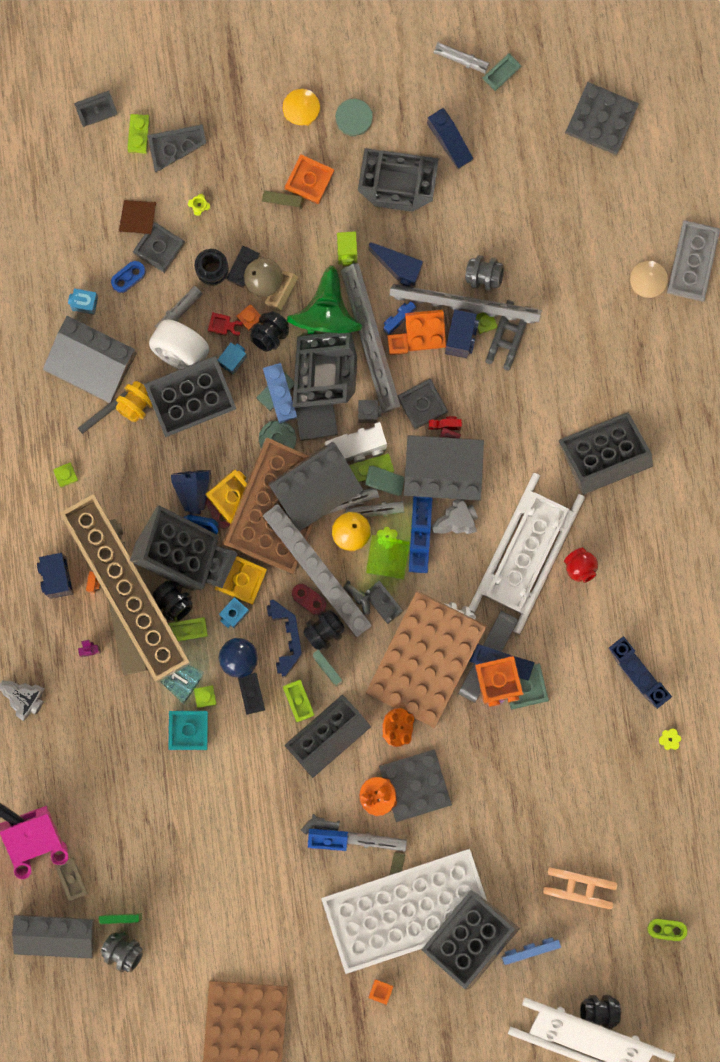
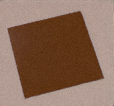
[119,200,156,234]

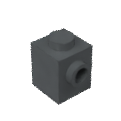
[358,400,381,423]

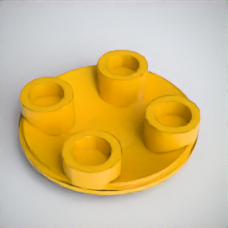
[283,89,320,126]

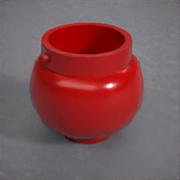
[564,547,598,583]

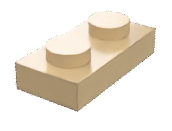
[265,271,298,310]

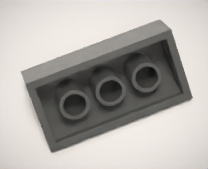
[284,694,371,778]
[12,915,95,959]

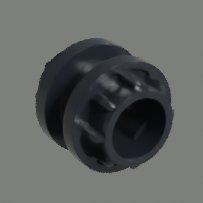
[194,249,229,286]
[250,311,289,352]
[153,581,192,621]
[304,610,345,650]
[580,995,621,1030]

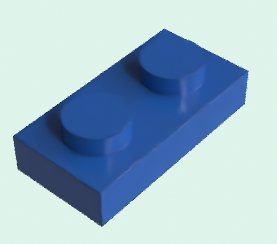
[383,301,416,335]
[308,828,348,851]

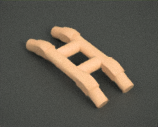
[543,867,617,909]

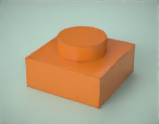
[236,304,261,331]
[387,333,408,355]
[86,571,100,594]
[368,979,393,1005]

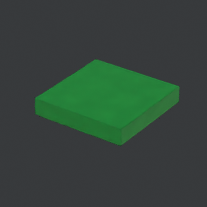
[99,913,142,924]

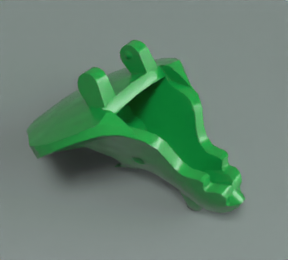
[287,265,362,335]

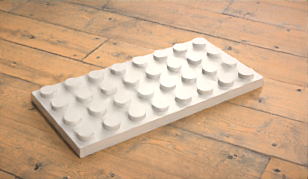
[321,849,487,974]

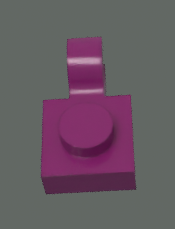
[78,640,101,657]

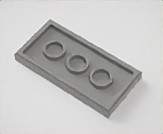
[667,220,720,302]

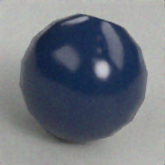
[218,638,258,678]

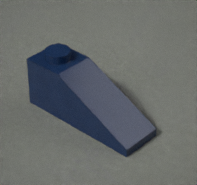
[427,107,474,169]
[368,242,423,287]

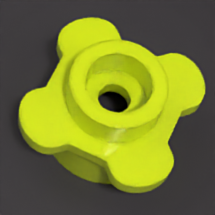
[188,194,210,216]

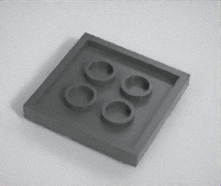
[565,82,639,155]
[379,749,452,822]

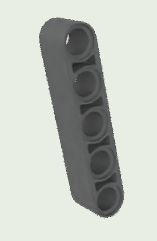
[458,611,518,703]

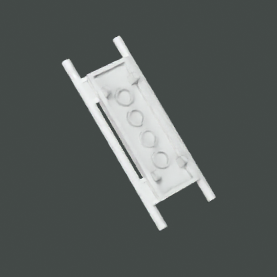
[469,473,585,634]
[508,998,675,1062]

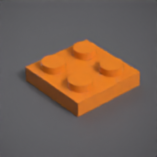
[285,154,335,205]
[405,310,446,351]

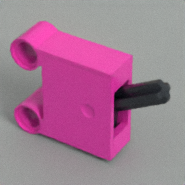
[0,803,68,879]

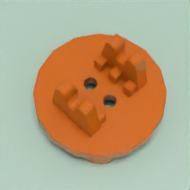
[382,708,414,747]
[359,777,397,816]

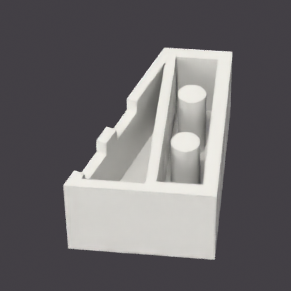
[325,422,387,462]

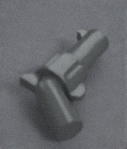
[343,580,371,615]
[301,814,340,835]

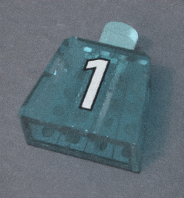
[160,665,205,704]

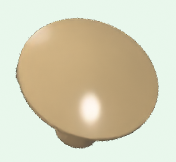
[630,261,668,298]

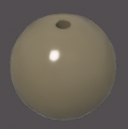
[244,258,283,297]

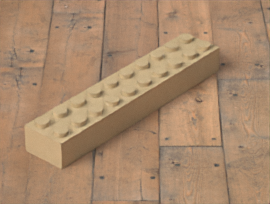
[60,494,191,683]

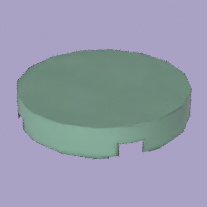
[335,99,373,136]
[259,421,297,449]

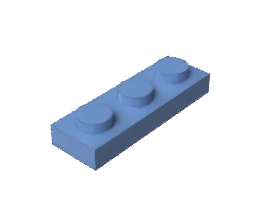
[263,363,297,423]
[501,937,561,965]

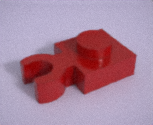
[208,312,243,336]
[428,416,462,430]

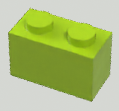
[337,231,357,266]

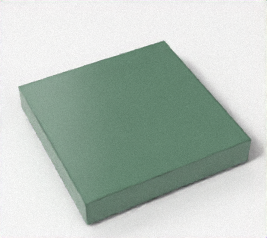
[313,650,343,687]
[509,663,549,710]

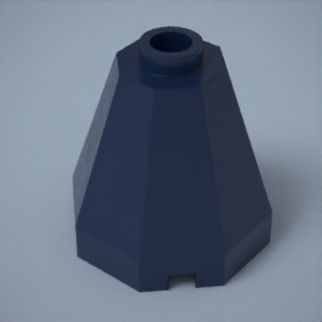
[171,470,212,515]

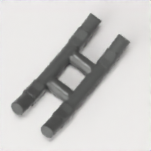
[485,300,531,371]

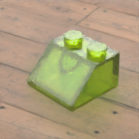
[366,535,410,580]

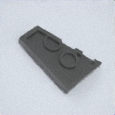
[147,124,207,173]

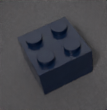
[445,309,479,359]
[37,553,73,599]

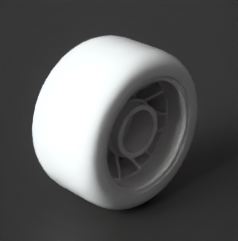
[149,319,209,370]

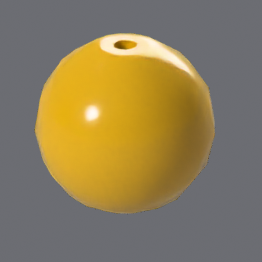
[332,512,371,551]

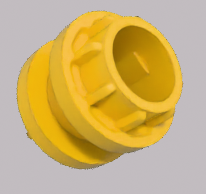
[116,381,152,422]

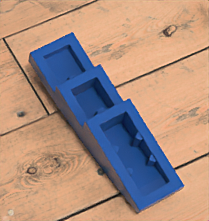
[408,496,432,573]

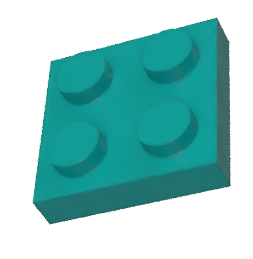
[168,711,208,750]

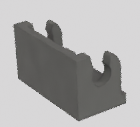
[74,90,118,127]
[365,580,403,624]

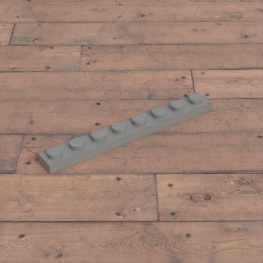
[341,263,401,413]
[389,284,542,323]
[262,504,372,637]

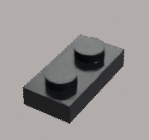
[226,246,260,288]
[238,673,266,715]

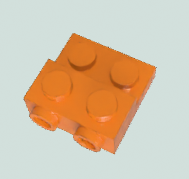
[475,656,523,707]

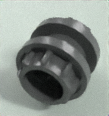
[465,255,504,291]
[101,932,143,972]

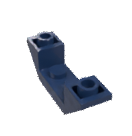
[267,600,302,678]
[608,636,672,709]
[469,643,535,681]

